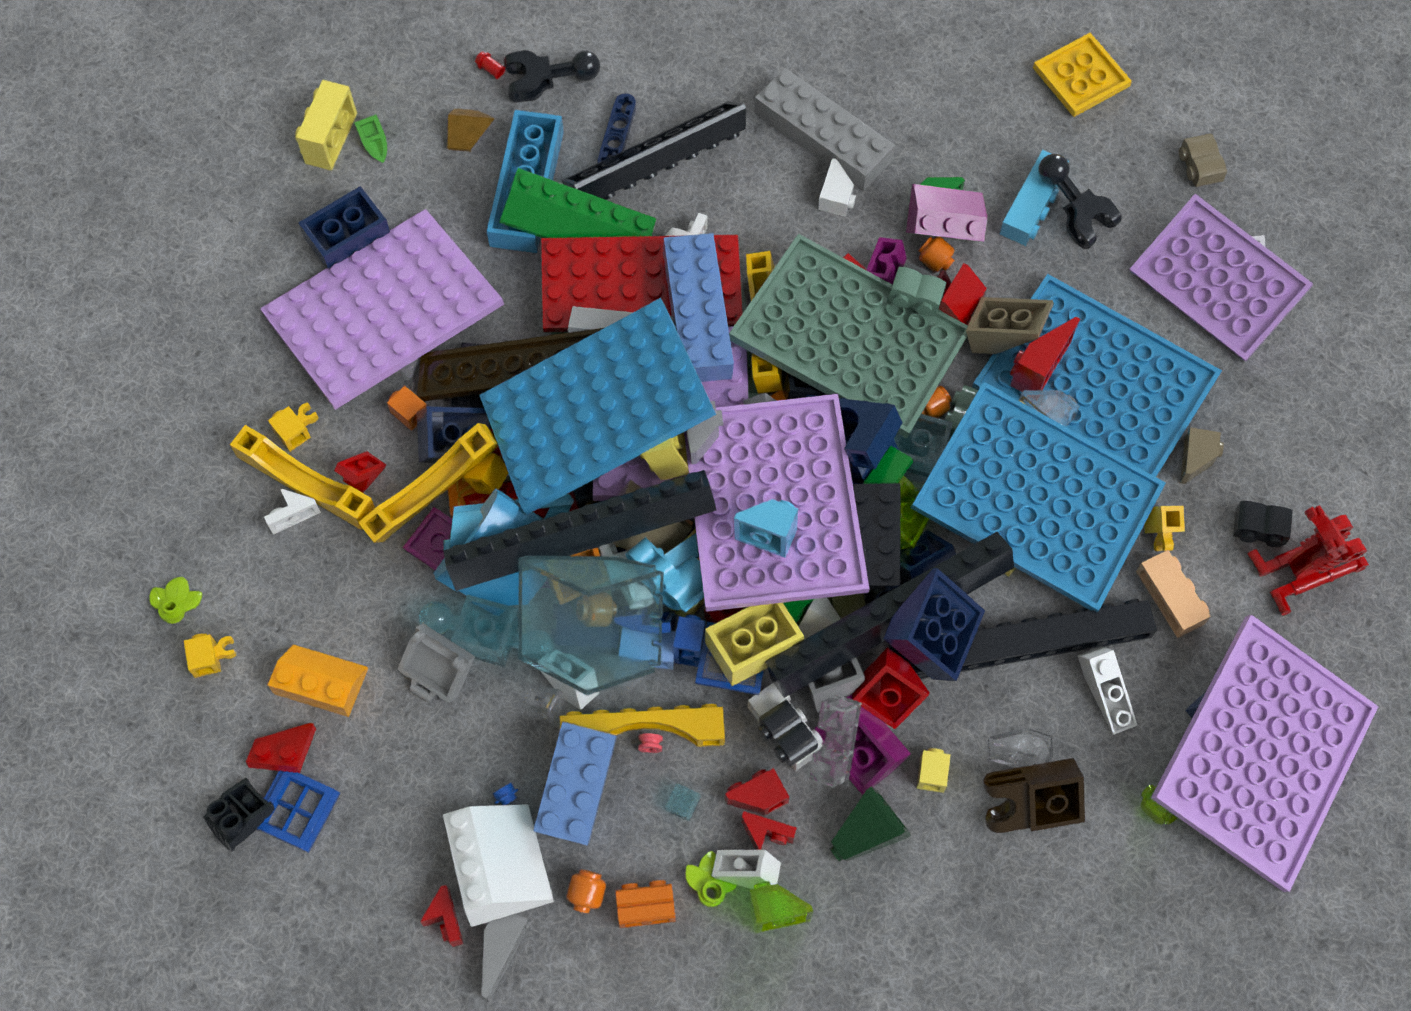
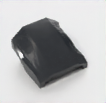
[203,778,275,852]

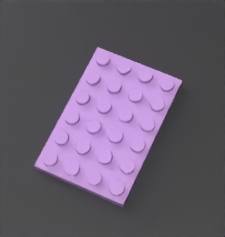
[1130,194,1313,362]

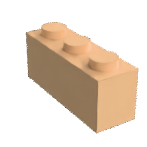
[1136,550,1211,638]

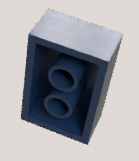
[298,186,390,269]

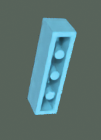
[1000,150,1069,246]

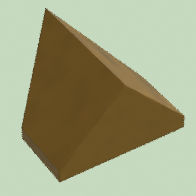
[447,108,495,152]

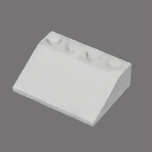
[443,804,554,927]

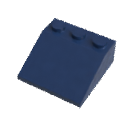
[883,568,985,681]

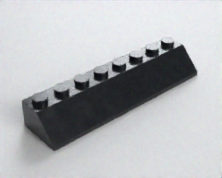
[561,101,746,200]

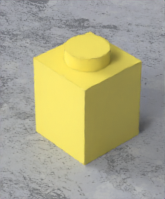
[917,748,950,793]

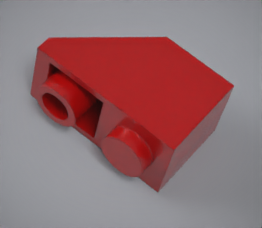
[725,768,790,816]

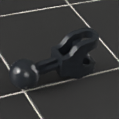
[504,50,600,103]
[1038,154,1122,249]

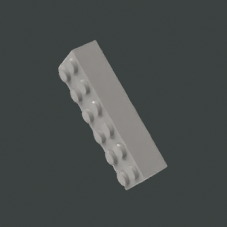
[754,68,896,191]

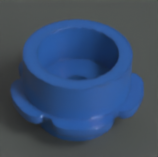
[493,783,518,805]

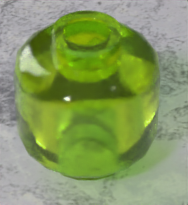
[1140,784,1178,825]

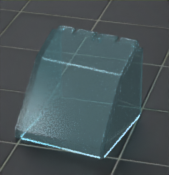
[518,556,664,696]

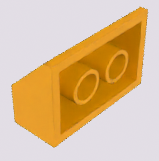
[268,644,368,717]

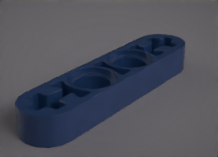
[597,93,636,163]

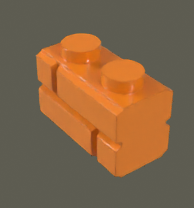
[616,880,676,928]

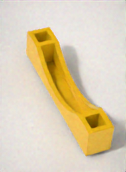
[746,251,783,394]
[358,423,499,543]
[230,425,375,530]
[560,704,725,747]

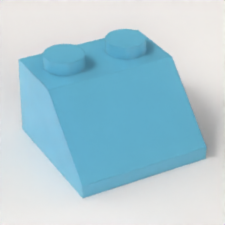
[734,499,798,558]

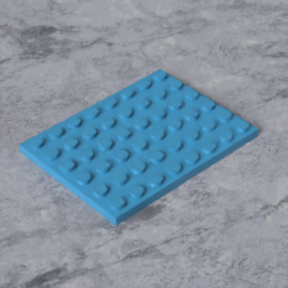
[972,274,1222,477]
[480,298,717,515]
[911,382,1166,612]

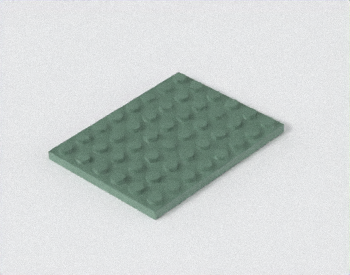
[729,234,968,438]

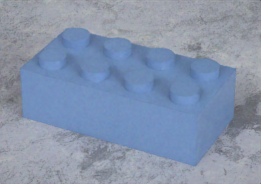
[533,721,617,845]

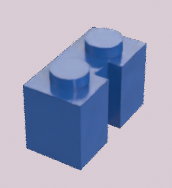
[673,615,706,667]

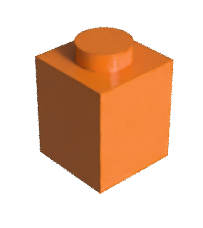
[387,386,427,431]

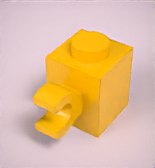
[268,402,319,452]
[463,453,508,494]
[1144,506,1185,551]
[184,633,237,678]

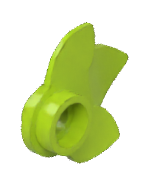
[149,577,202,624]
[685,851,737,907]

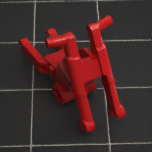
[1247,505,1369,616]

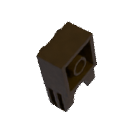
[983,758,1085,833]

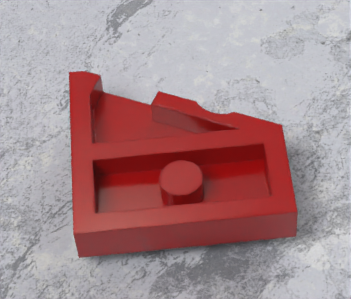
[246,723,316,773]

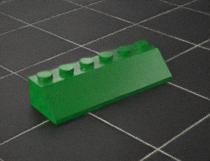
[499,168,656,238]

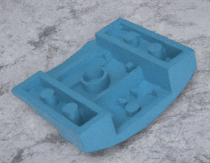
[433,488,547,613]

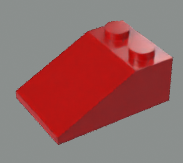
[1009,317,1080,400]

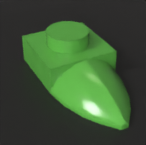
[354,114,387,163]

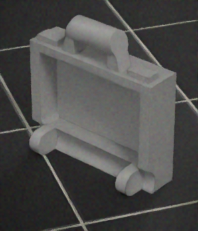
[398,623,475,703]

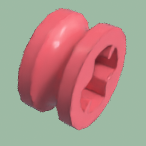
[638,733,663,753]

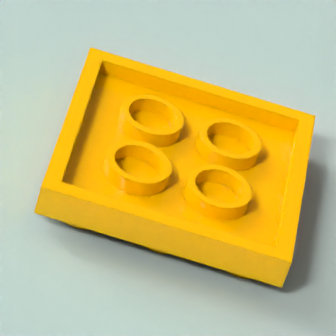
[1033,32,1132,117]

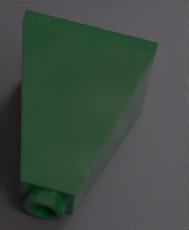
[830,786,911,862]

